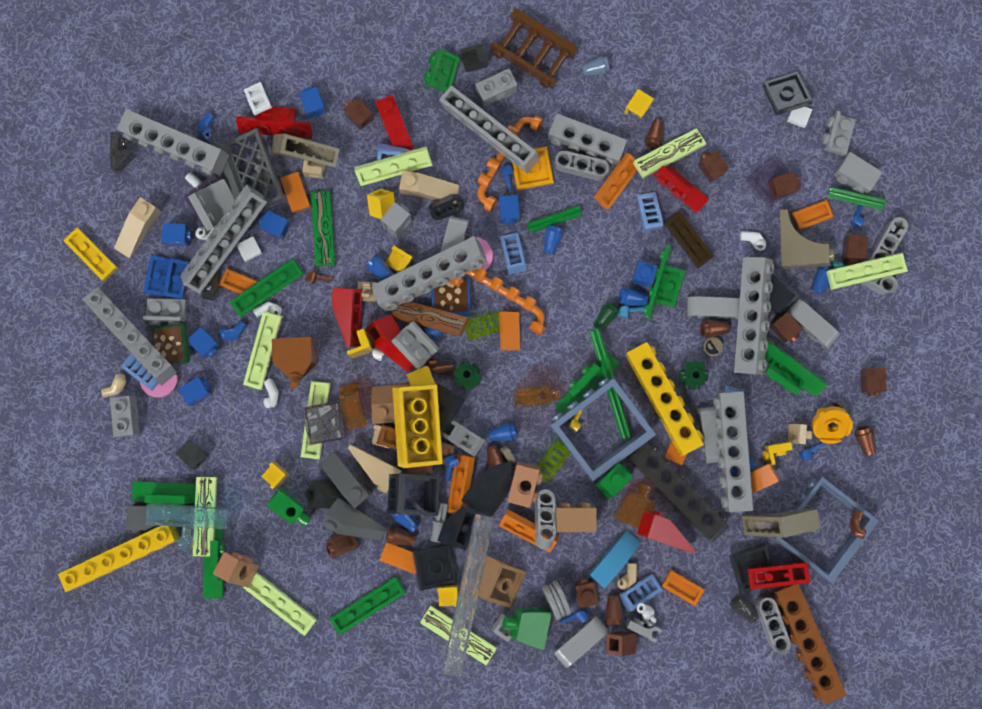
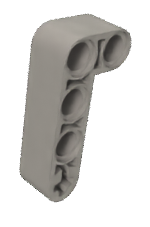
[861,217,908,295]

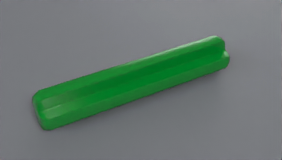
[828,187,886,210]
[527,205,582,233]

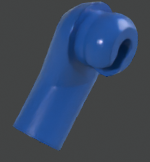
[197,112,214,140]
[218,320,247,341]

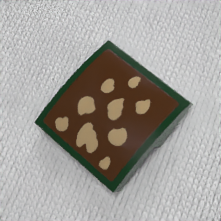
[151,324,190,364]

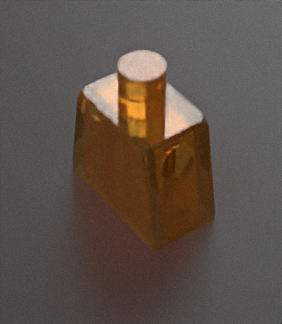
[513,385,560,410]
[612,483,656,528]

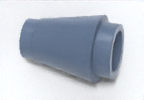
[582,56,610,76]

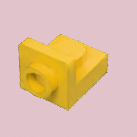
[762,442,793,465]

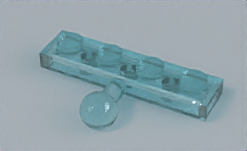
[145,503,229,551]

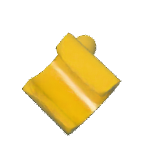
[569,409,583,432]

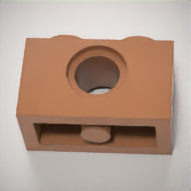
[507,461,543,508]
[213,551,259,588]

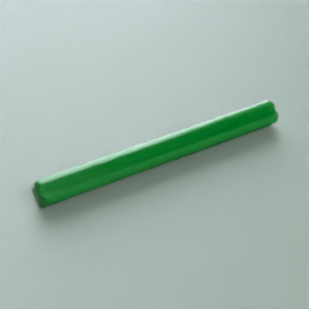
[589,328,632,440]

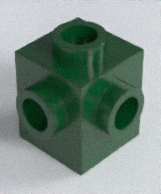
[453,361,483,392]
[679,362,708,390]

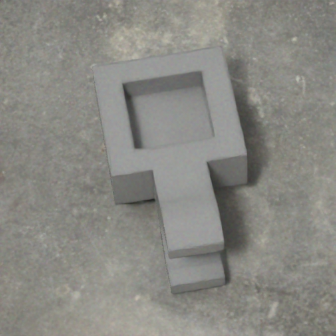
[625,617,662,642]

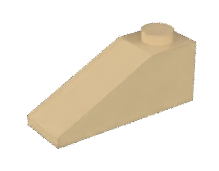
[399,170,460,204]
[114,197,162,258]
[348,445,403,493]

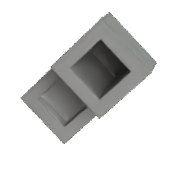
[440,420,485,457]

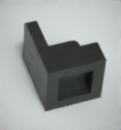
[461,44,487,73]
[175,440,210,470]
[306,480,339,509]

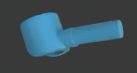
[618,306,644,318]

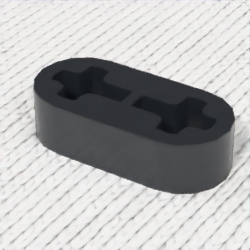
[428,194,465,220]

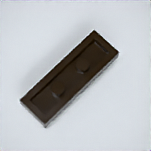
[664,212,714,269]

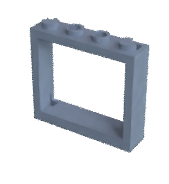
[550,377,656,481]
[771,477,879,583]

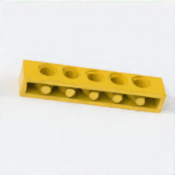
[625,342,704,457]
[58,522,181,592]

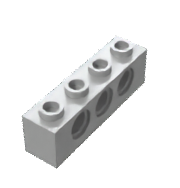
[548,114,627,166]

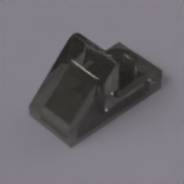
[110,132,139,174]

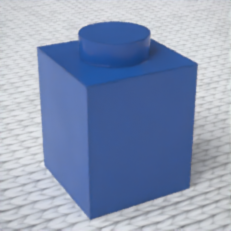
[299,87,326,119]
[499,195,520,225]
[259,210,291,240]
[161,223,193,246]
[631,261,657,287]
[188,327,221,358]
[178,377,212,406]

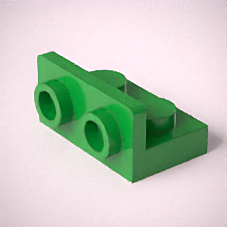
[423,49,460,93]

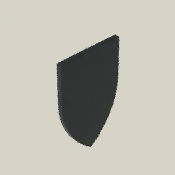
[461,462,513,518]

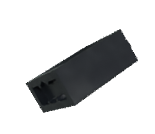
[387,474,440,516]

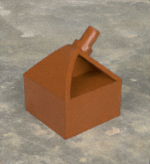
[272,337,318,388]

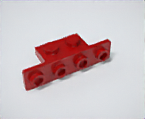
[236,106,313,139]
[652,165,709,213]

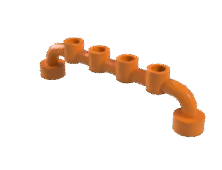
[477,115,543,212]
[449,268,546,335]

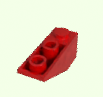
[365,315,415,373]

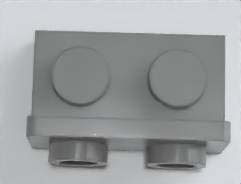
[822,110,856,156]
[143,299,187,326]
[391,321,439,369]

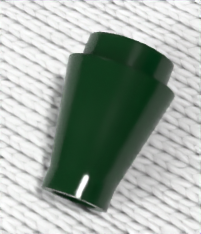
[593,302,619,331]

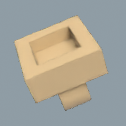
[358,281,377,302]
[787,424,812,444]

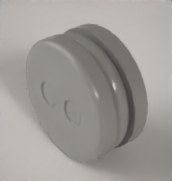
[542,580,571,620]

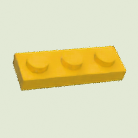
[63,227,118,281]

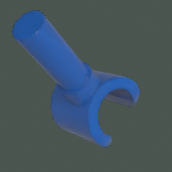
[501,164,514,192]
[850,205,865,228]
[800,442,825,461]
[445,455,459,481]
[560,609,588,624]

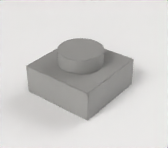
[491,614,511,642]

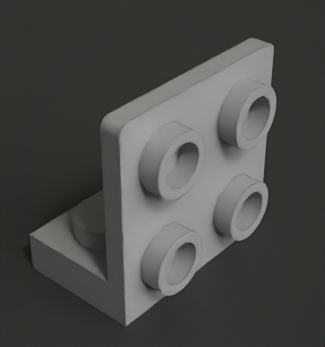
[188,179,235,231]

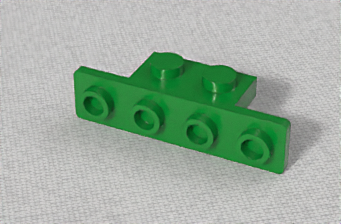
[644,245,686,321]
[765,340,827,397]
[555,352,619,414]
[131,482,196,508]
[203,519,226,599]

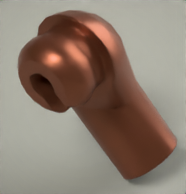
[427,356,454,375]
[849,510,867,539]

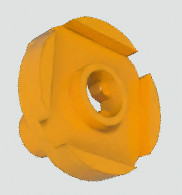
[811,406,853,444]

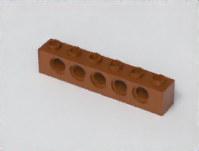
[771,584,847,705]

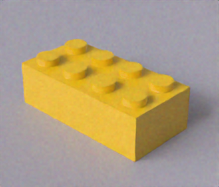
[392,384,443,468]

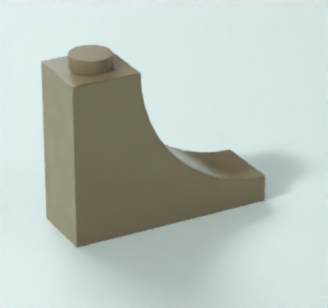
[270,134,340,168]
[780,209,835,269]
[742,509,821,538]

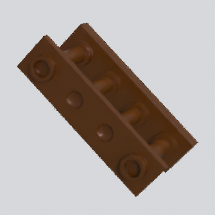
[491,8,578,89]

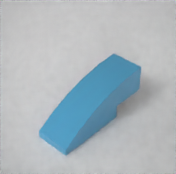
[588,530,641,589]

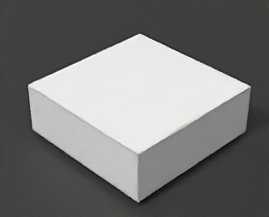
[787,107,812,128]
[236,236,262,262]

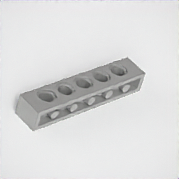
[439,85,540,174]
[117,109,229,176]
[180,184,267,294]
[372,236,488,311]
[734,257,774,375]
[82,287,177,386]
[713,392,753,512]

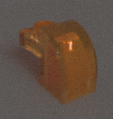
[339,383,367,430]

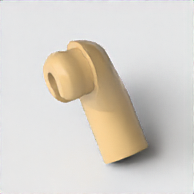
[101,373,126,398]
[617,563,637,590]

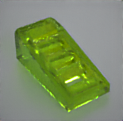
[465,311,500,341]
[537,440,571,483]

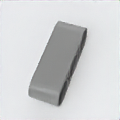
[554,151,609,180]
[440,216,469,270]
[687,296,740,319]
[787,299,840,350]
[697,406,721,464]
[535,489,556,550]
[755,595,791,654]
[553,615,609,668]

